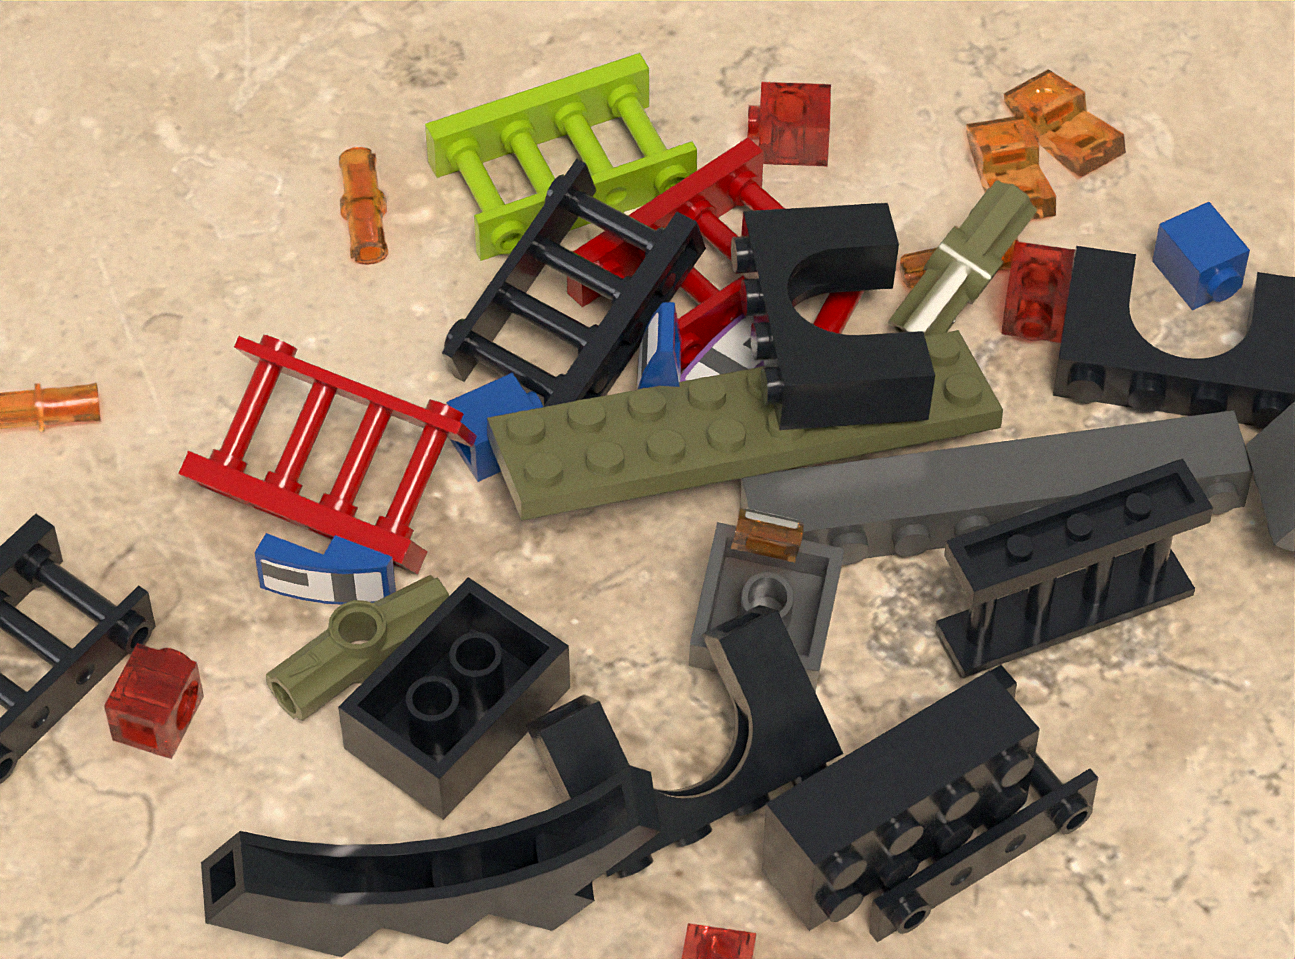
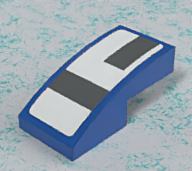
[637,302,682,390]
[254,533,396,605]

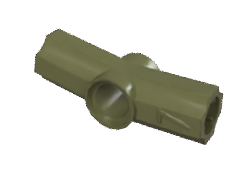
[888,180,1038,336]
[266,575,449,721]

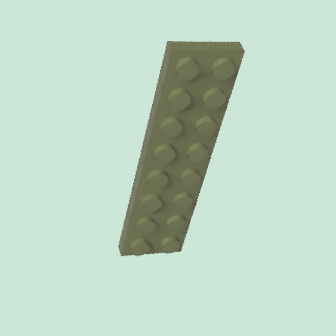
[487,330,1003,521]

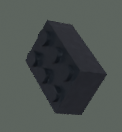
[338,577,570,820]

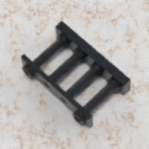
[442,159,706,407]
[935,458,1213,678]
[0,513,156,784]
[790,665,1099,943]

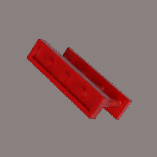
[567,137,786,369]
[178,334,477,575]

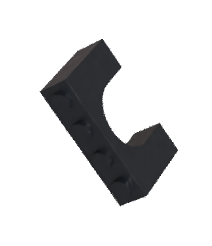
[731,203,935,430]
[1053,246,1295,429]
[525,605,844,878]

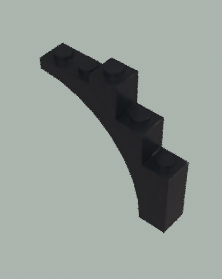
[201,765,661,957]

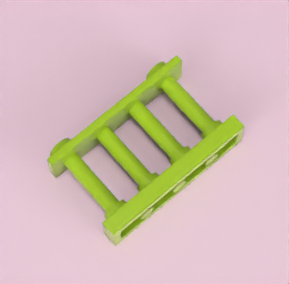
[425,53,697,261]

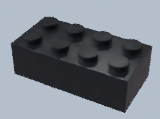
[762,670,1040,931]

